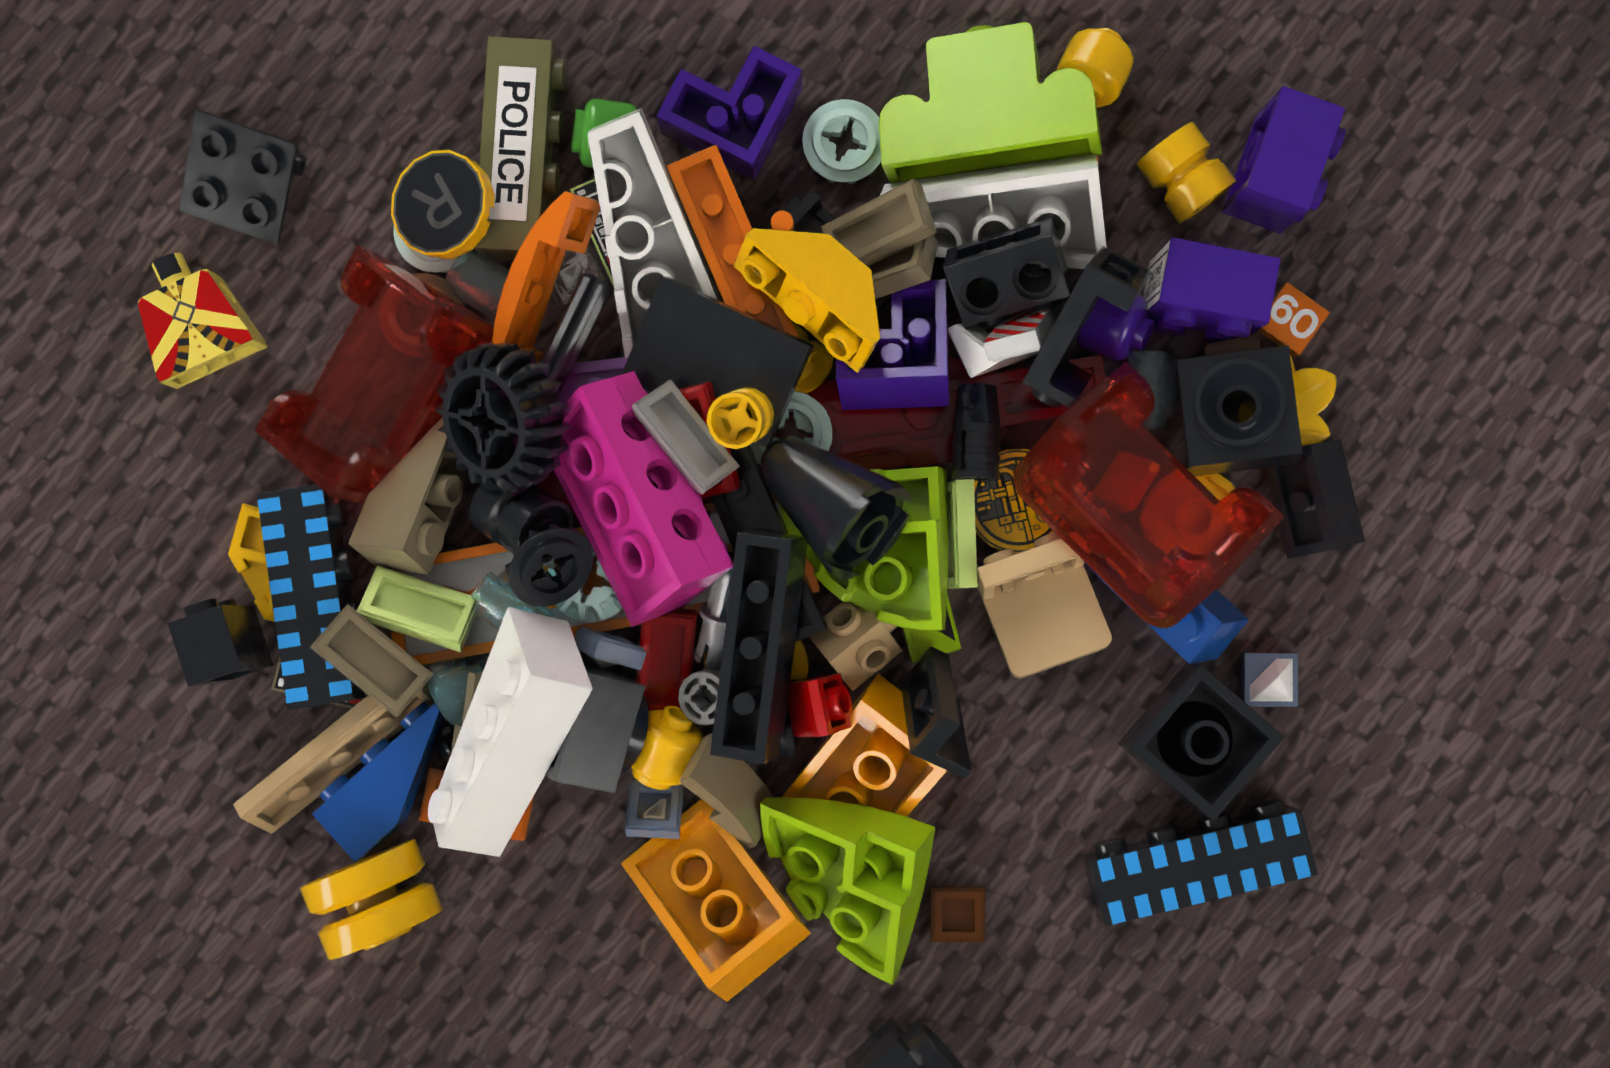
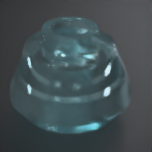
[427,657,485,725]

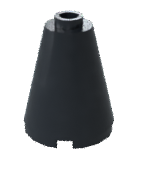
[760,436,911,580]

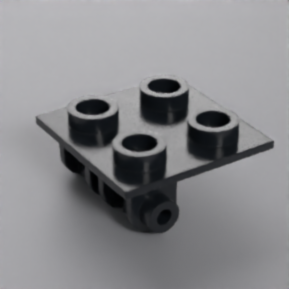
[179,110,307,245]

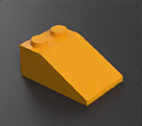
[782,673,947,817]
[621,799,811,1002]

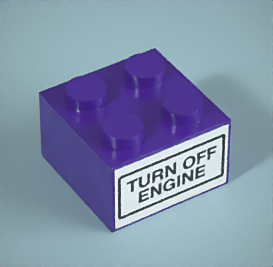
[1143,237,1281,343]

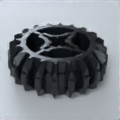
[434,342,572,492]

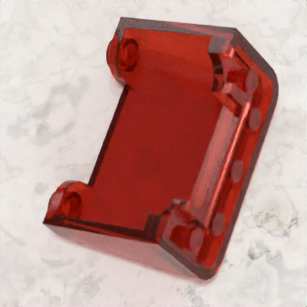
[255,245,494,504]
[1013,362,1285,628]

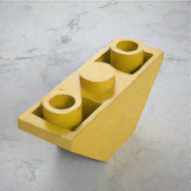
[734,228,880,373]

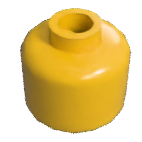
[1057,28,1134,108]
[631,706,704,790]

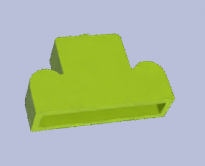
[879,22,1102,183]

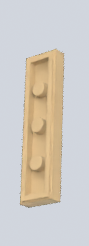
[233,684,438,834]

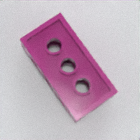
[554,371,733,627]

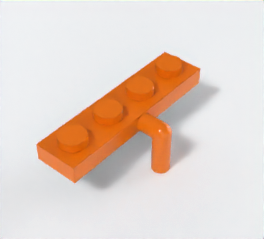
[666,145,799,338]

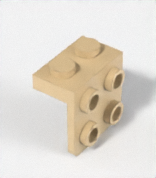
[977,531,1112,679]

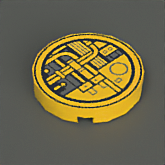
[974,449,1071,554]

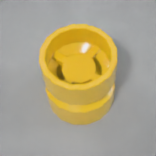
[1136,122,1237,224]

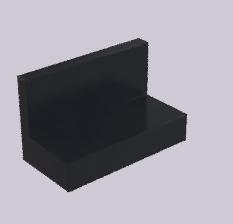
[1266,439,1365,559]
[901,646,972,778]

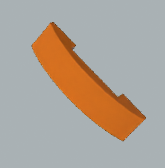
[492,191,601,363]

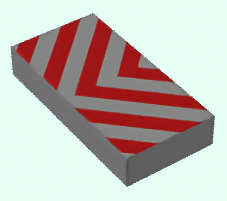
[983,302,1063,362]

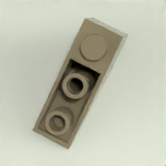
[348,417,469,575]

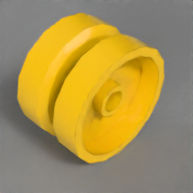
[300,839,443,960]

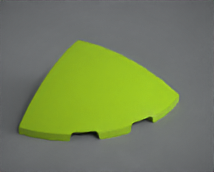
[778,466,949,630]
[760,797,935,985]

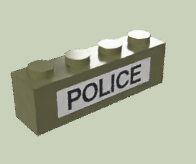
[474,36,567,259]

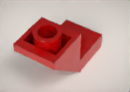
[787,673,852,737]

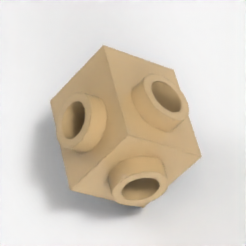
[808,601,903,691]

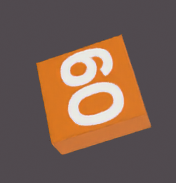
[1257,282,1330,357]

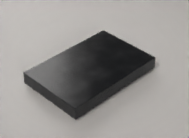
[622,276,814,447]

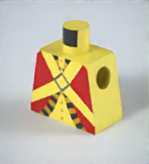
[138,253,268,389]

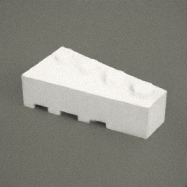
[588,108,722,359]
[880,154,1107,269]
[428,607,593,857]

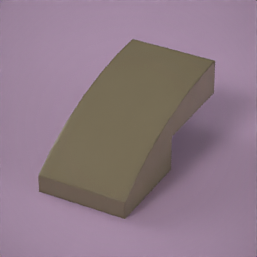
[679,733,773,849]

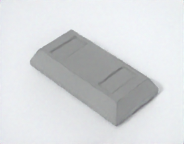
[632,379,740,494]

